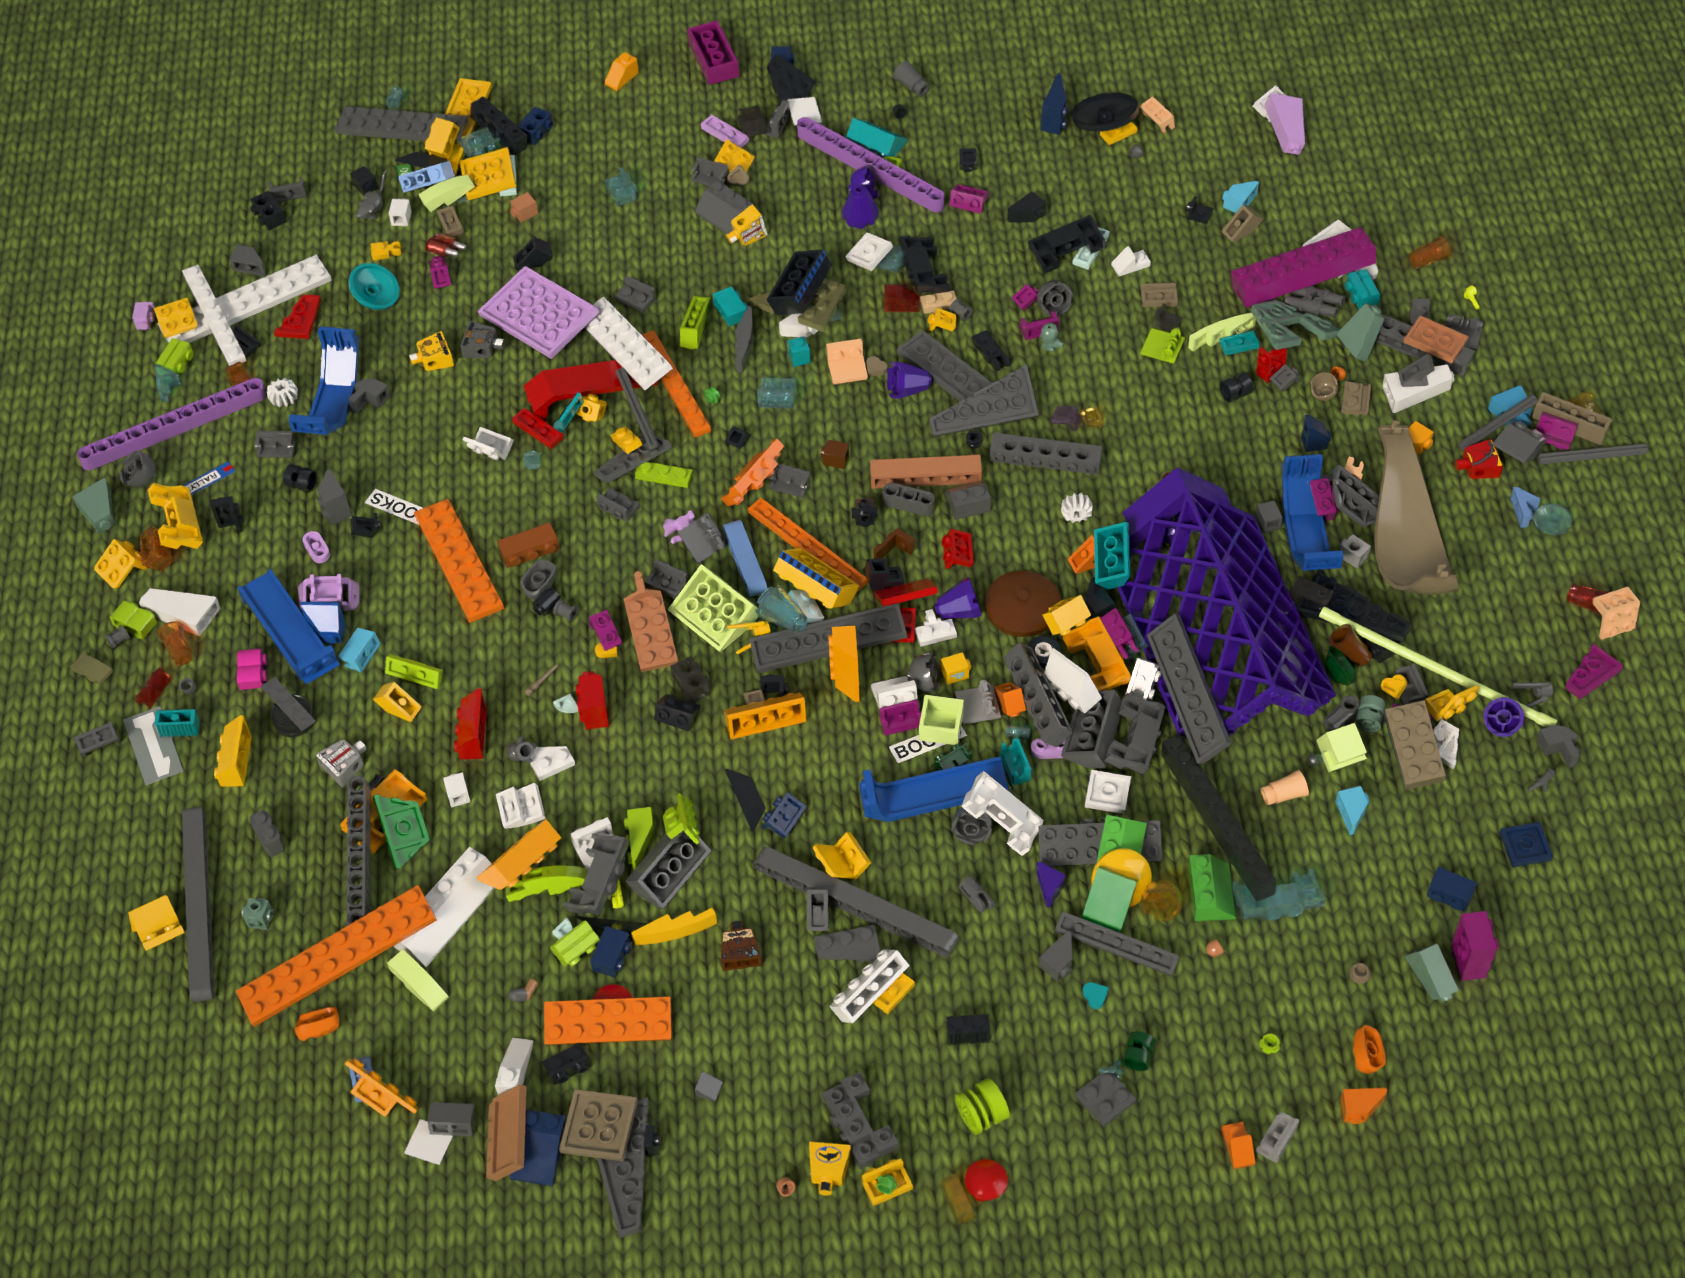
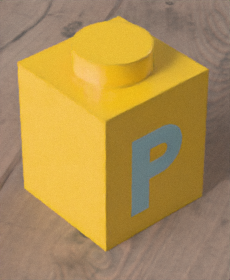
[941,652,971,685]

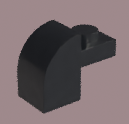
[865,558,905,591]

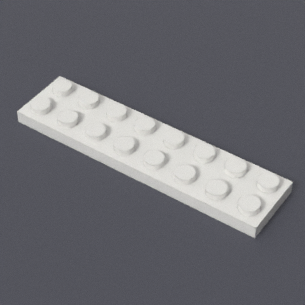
[584,297,673,390]

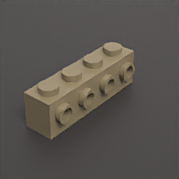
[1532,392,1612,445]

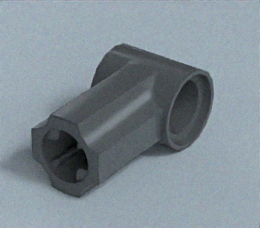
[1323,695,1359,731]

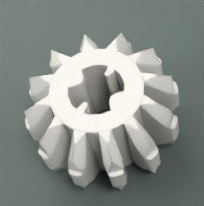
[267,378,298,408]
[1061,493,1093,523]

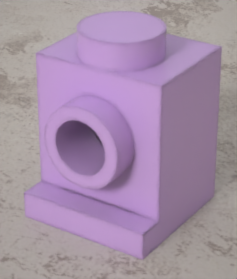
[133,302,156,330]

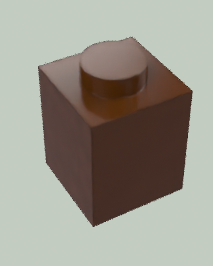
[821,440,849,469]

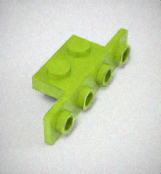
[662,793,700,845]

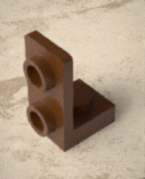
[873,528,915,559]

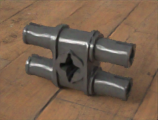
[1285,285,1345,318]

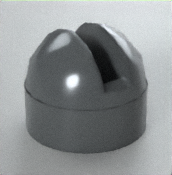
[1129,144,1143,159]
[179,678,197,695]

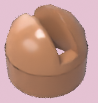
[1206,939,1224,957]
[776,1177,795,1197]

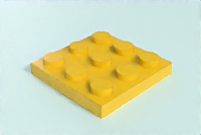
[460,147,517,200]

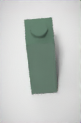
[1337,303,1384,362]
[72,478,115,534]
[1404,944,1459,1002]

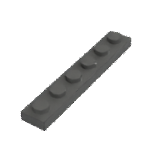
[1055,912,1179,977]

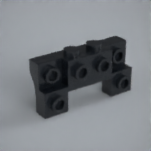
[1028,215,1107,274]
[900,235,951,294]

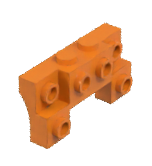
[721,438,784,507]

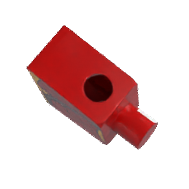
[1455,439,1503,479]

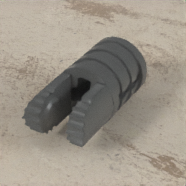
[958,876,995,913]

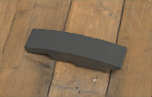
[735,306,753,373]

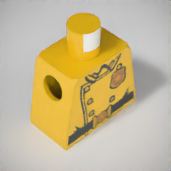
[409,331,454,371]

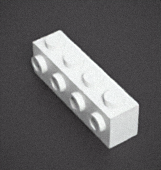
[829,949,909,1023]

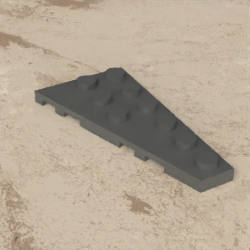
[597,1097,649,1238]

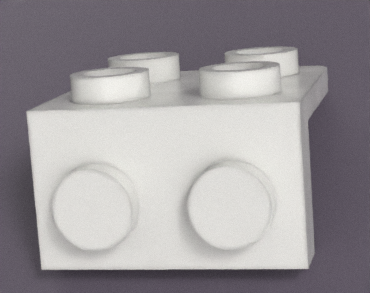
[463,427,514,461]
[871,676,918,708]
[571,817,625,871]

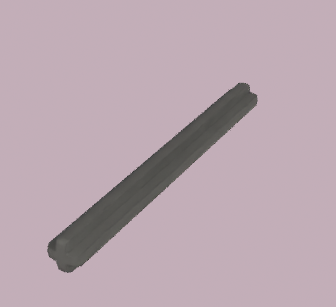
[616,368,659,450]
[1538,443,1648,464]

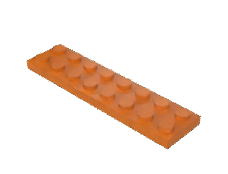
[414,499,504,623]

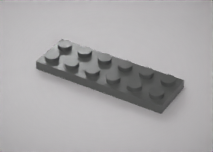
[897,330,992,401]

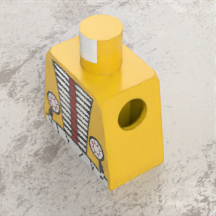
[726,204,768,246]

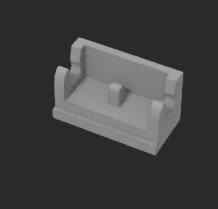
[1256,1112,1299,1163]

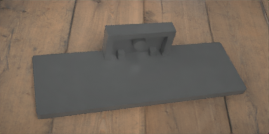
[1038,818,1162,866]

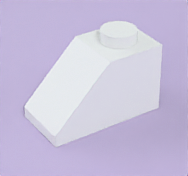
[779,307,818,338]

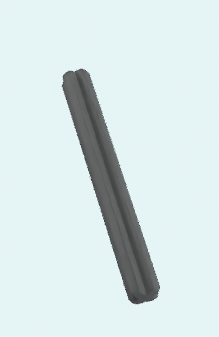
[1458,394,1538,452]

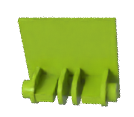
[1140,328,1185,364]

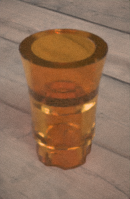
[1408,236,1451,268]
[157,621,192,666]

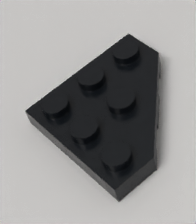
[767,54,817,115]

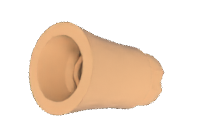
[1261,770,1309,805]

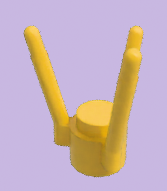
[727,620,771,654]

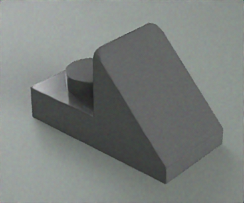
[1398,354,1435,387]
[807,889,829,931]

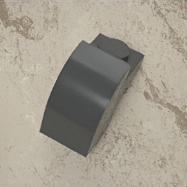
[348,379,390,414]
[1537,725,1580,768]

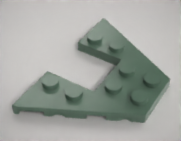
[1251,300,1341,350]

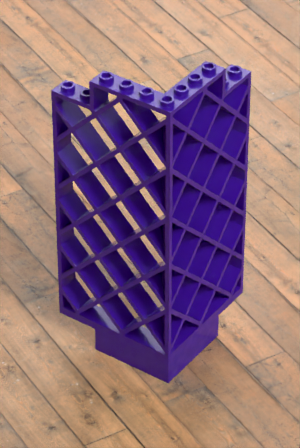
[1117,467,1336,737]

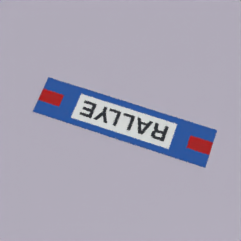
[182,461,236,495]

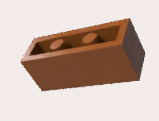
[497,522,560,568]

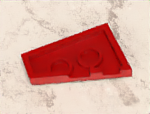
[274,294,321,339]

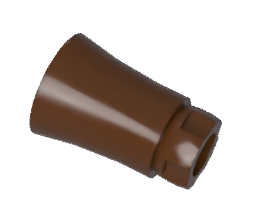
[1329,624,1372,666]

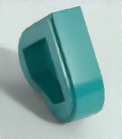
[1083,982,1109,1009]

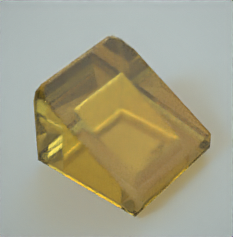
[1079,407,1103,428]

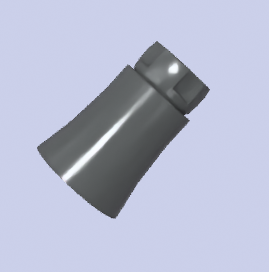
[893,61,929,97]

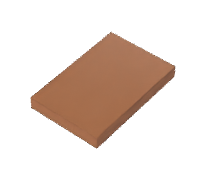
[1403,315,1469,364]

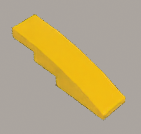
[631,908,717,945]

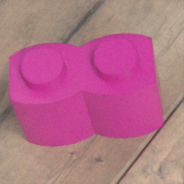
[237,648,267,690]

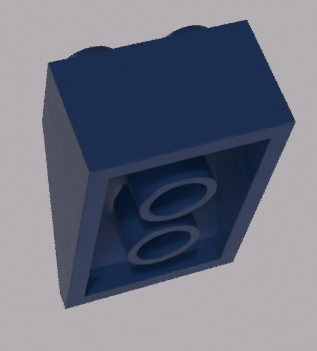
[1041,73,1068,135]
[510,1110,567,1186]

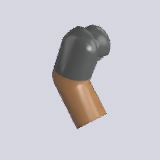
[508,979,538,1002]

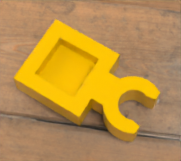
[371,241,401,261]

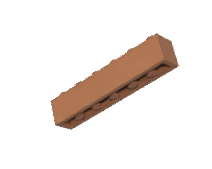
[870,455,982,489]

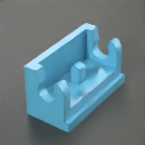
[338,628,381,673]

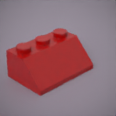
[454,688,487,760]

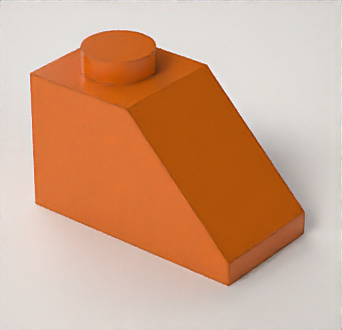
[994,682,1026,717]
[1340,1088,1387,1124]

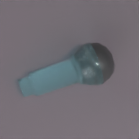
[1307,753,1324,767]

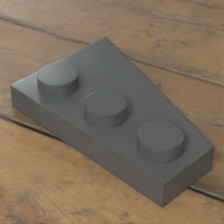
[814,925,881,963]

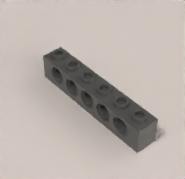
[1375,314,1475,377]
[990,433,1102,475]
[1004,642,1073,747]

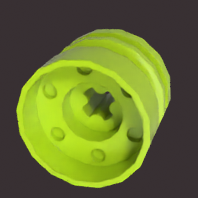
[955,1077,1010,1135]

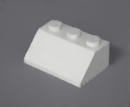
[1045,648,1102,714]

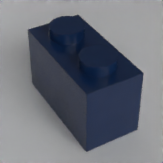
[1427,867,1477,912]
[590,926,632,978]

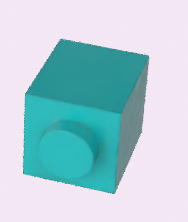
[787,336,810,367]

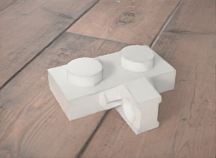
[915,609,957,647]

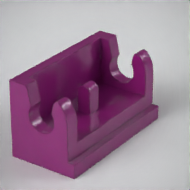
[1019,311,1060,340]
[879,700,921,736]

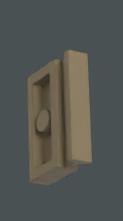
[1140,283,1178,307]
[1341,381,1371,416]

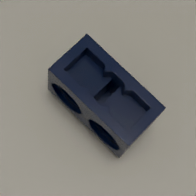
[518,106,553,145]

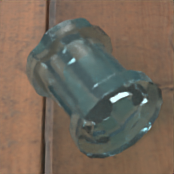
[385,87,404,109]

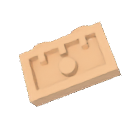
[826,339,868,384]
[1593,587,1640,639]

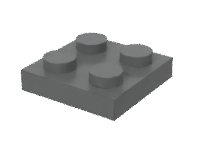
[1075,1068,1136,1127]

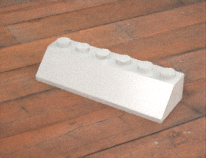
[394,847,495,968]

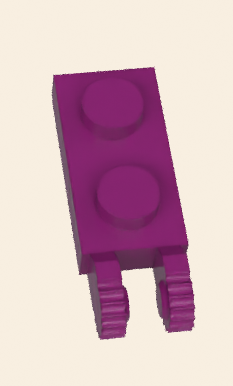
[1100,608,1139,659]

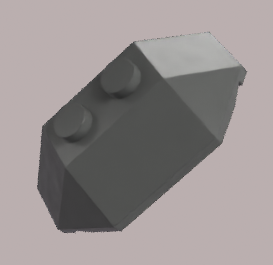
[1332,465,1379,527]

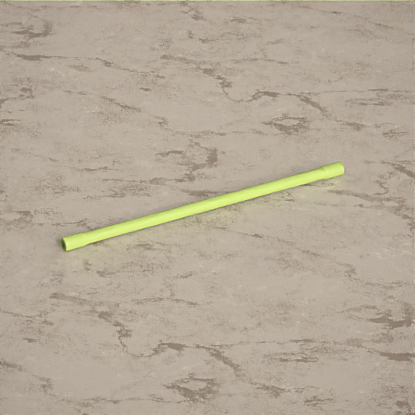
[1319,607,1558,728]

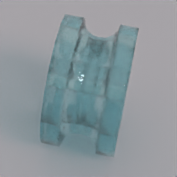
[523,451,541,469]

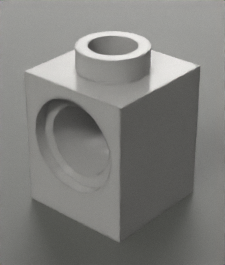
[1339,534,1371,569]

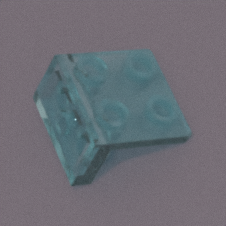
[757,377,797,408]

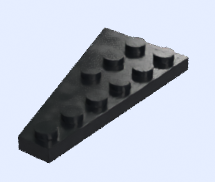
[1296,570,1411,642]

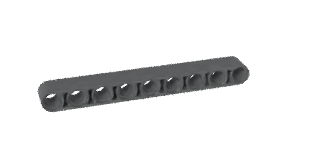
[346,775,371,926]

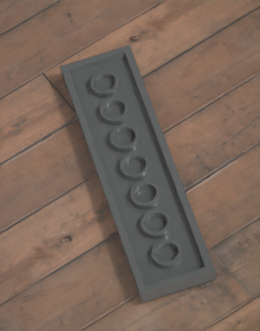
[334,106,468,144]
[749,603,907,674]
[1147,613,1232,765]

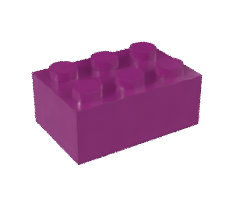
[1451,911,1499,981]

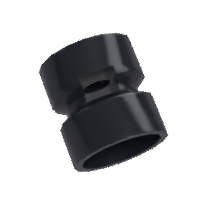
[1219,372,1253,403]
[283,464,317,493]

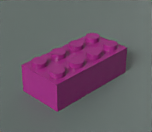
[687,20,739,85]

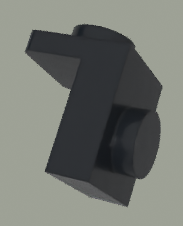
[959,148,977,172]
[350,512,380,538]
[760,674,788,697]
[644,1125,662,1156]

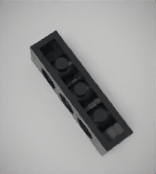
[470,96,527,156]

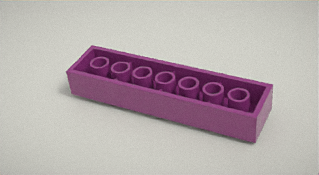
[1231,227,1376,308]

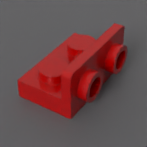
[1256,347,1287,383]
[942,529,974,569]

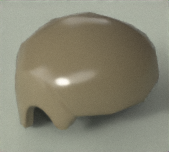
[1310,372,1338,401]

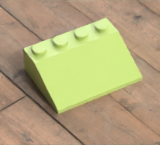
[667,564,762,652]

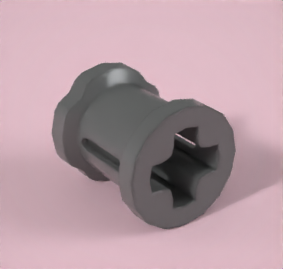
[949,299,973,321]
[553,599,578,622]
[104,625,130,649]

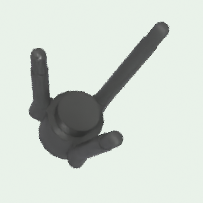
[1511,681,1553,708]

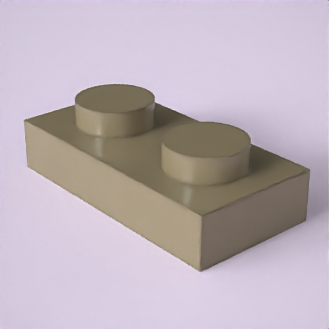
[437,206,464,238]

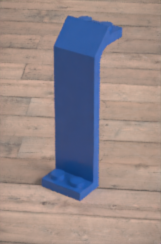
[237,569,340,684]
[859,756,1009,822]

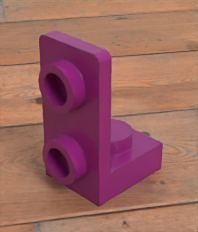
[429,256,451,288]
[589,610,622,651]

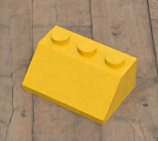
[214,715,252,787]

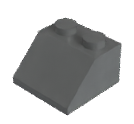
[1493,421,1547,463]
[317,469,352,525]
[944,481,991,520]

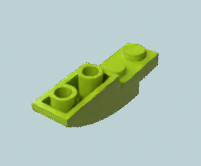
[506,865,588,902]

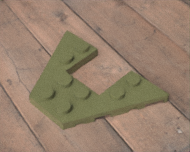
[748,278,846,332]

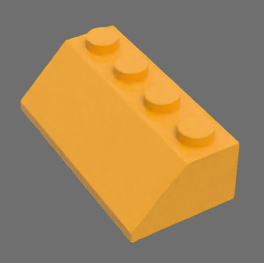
[828,626,860,702]
[724,692,806,739]
[476,819,561,890]

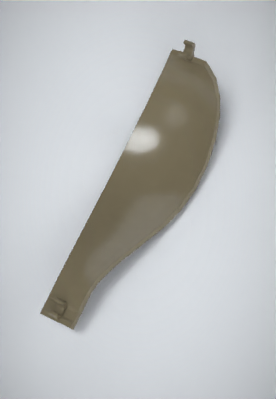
[1374,420,1459,595]

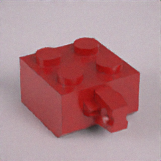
[575,671,609,730]

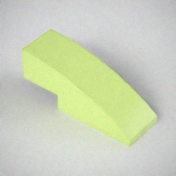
[419,175,475,212]
[387,949,449,1012]

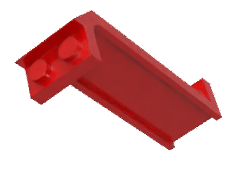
[523,360,658,422]

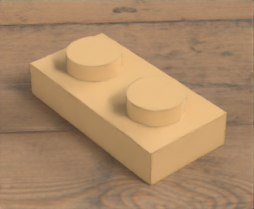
[920,291,956,314]

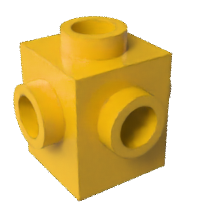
[577,394,607,422]

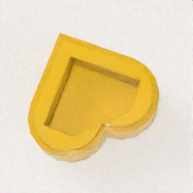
[595,643,618,658]
[1381,675,1407,699]

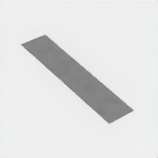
[260,677,316,731]

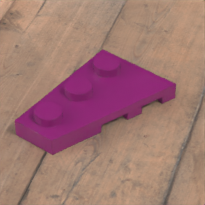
[1566,644,1623,699]

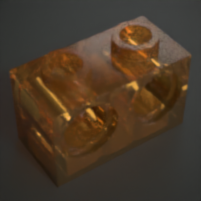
[139,526,172,572]

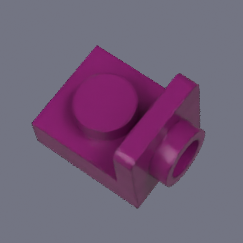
[1011,284,1038,311]

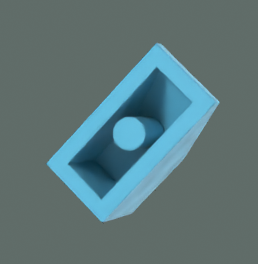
[1222,181,1259,213]
[1335,786,1369,835]

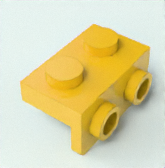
[862,1159,913,1206]

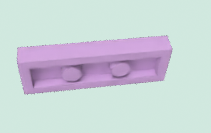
[701,115,749,148]

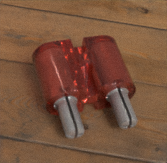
[426,232,466,257]

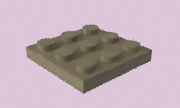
[559,1089,638,1161]

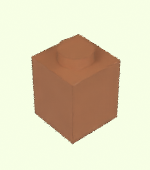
[510,192,538,222]

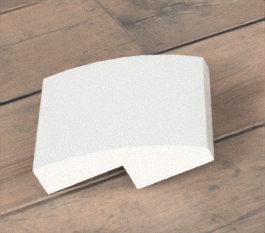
[496,783,546,829]

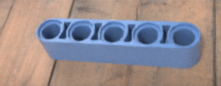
[722,520,768,597]

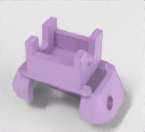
[298,574,359,611]

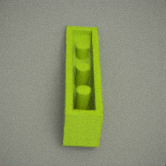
[680,296,711,349]

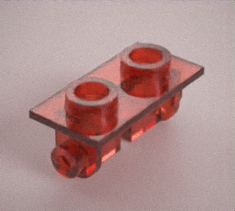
[135,667,171,709]

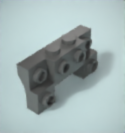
[1104,693,1165,774]
[563,834,629,915]
[822,1072,899,1170]

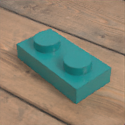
[1219,331,1259,356]

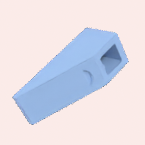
[398,161,455,192]

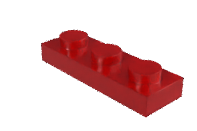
[512,408,564,449]

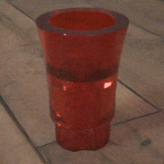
[1567,584,1611,616]

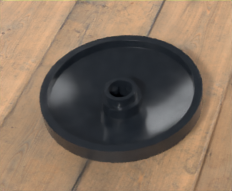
[1072,93,1139,132]

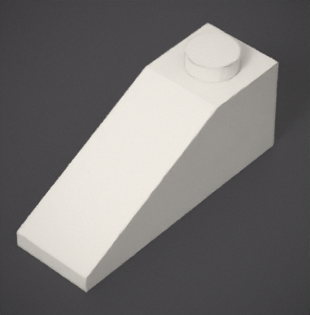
[495,1038,533,1096]

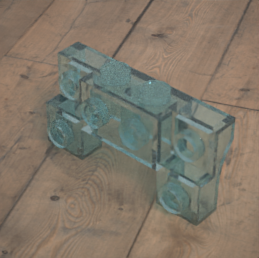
[1232,869,1325,920]

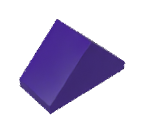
[1036,862,1066,907]

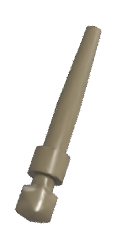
[525,664,558,696]

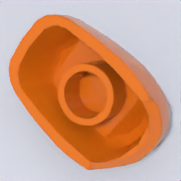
[295,1007,340,1042]
[1353,1025,1386,1074]

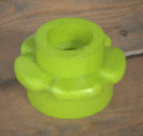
[1259,1034,1280,1054]

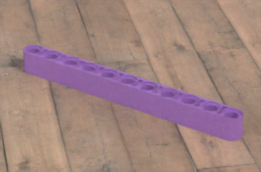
[797,117,944,212]
[77,378,266,470]

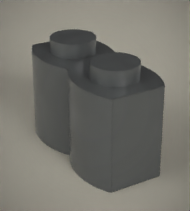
[250,810,284,858]

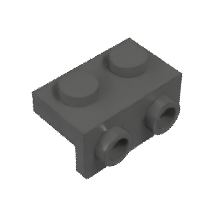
[644,560,688,599]

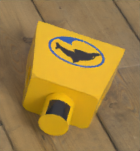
[809,1142,851,1195]

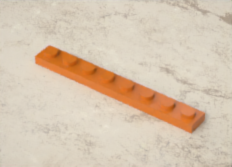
[642,330,711,438]
[748,498,868,593]

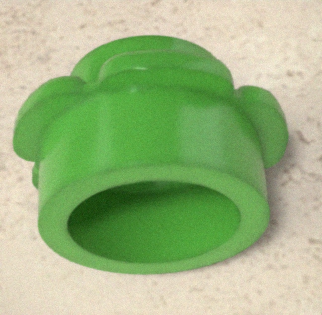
[704,387,721,403]
[876,1174,897,1194]

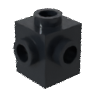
[852,498,878,527]

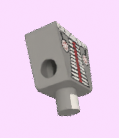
[316,740,367,787]

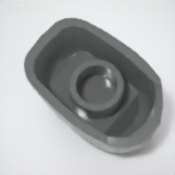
[521,559,557,600]

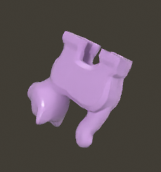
[663,510,695,544]

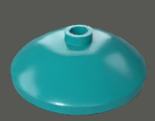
[348,263,400,310]

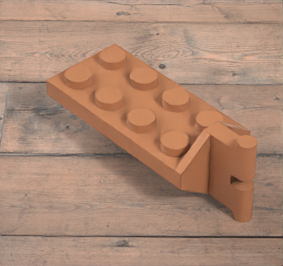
[624,571,678,672]

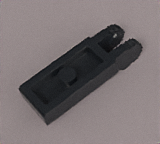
[972,330,1010,371]

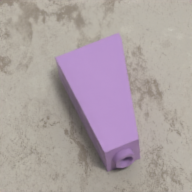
[1265,93,1305,155]

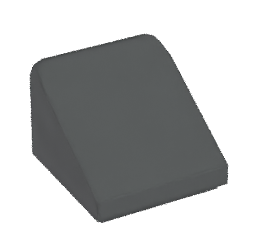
[695,1072,723,1102]

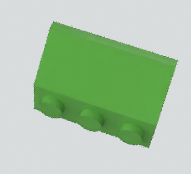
[1097,815,1147,862]
[1188,854,1236,921]

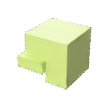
[1316,723,1367,772]

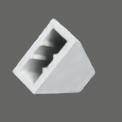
[1382,364,1454,413]
[139,588,221,636]

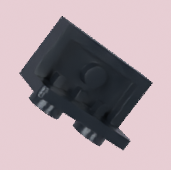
[210,496,244,532]
[654,694,701,731]

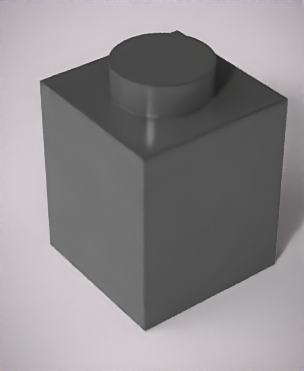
[1255,501,1283,533]

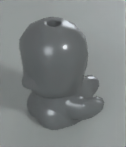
[506,736,536,763]

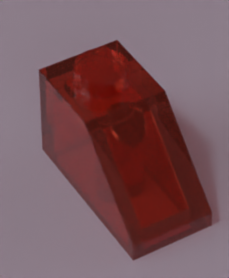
[884,284,920,312]

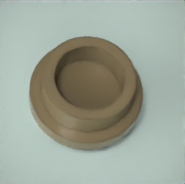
[1349,963,1371,984]

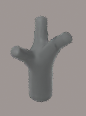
[1527,769,1555,792]

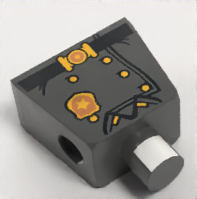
[460,321,505,358]

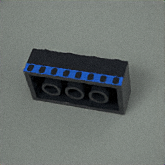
[767,249,832,315]

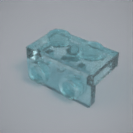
[458,127,500,158]

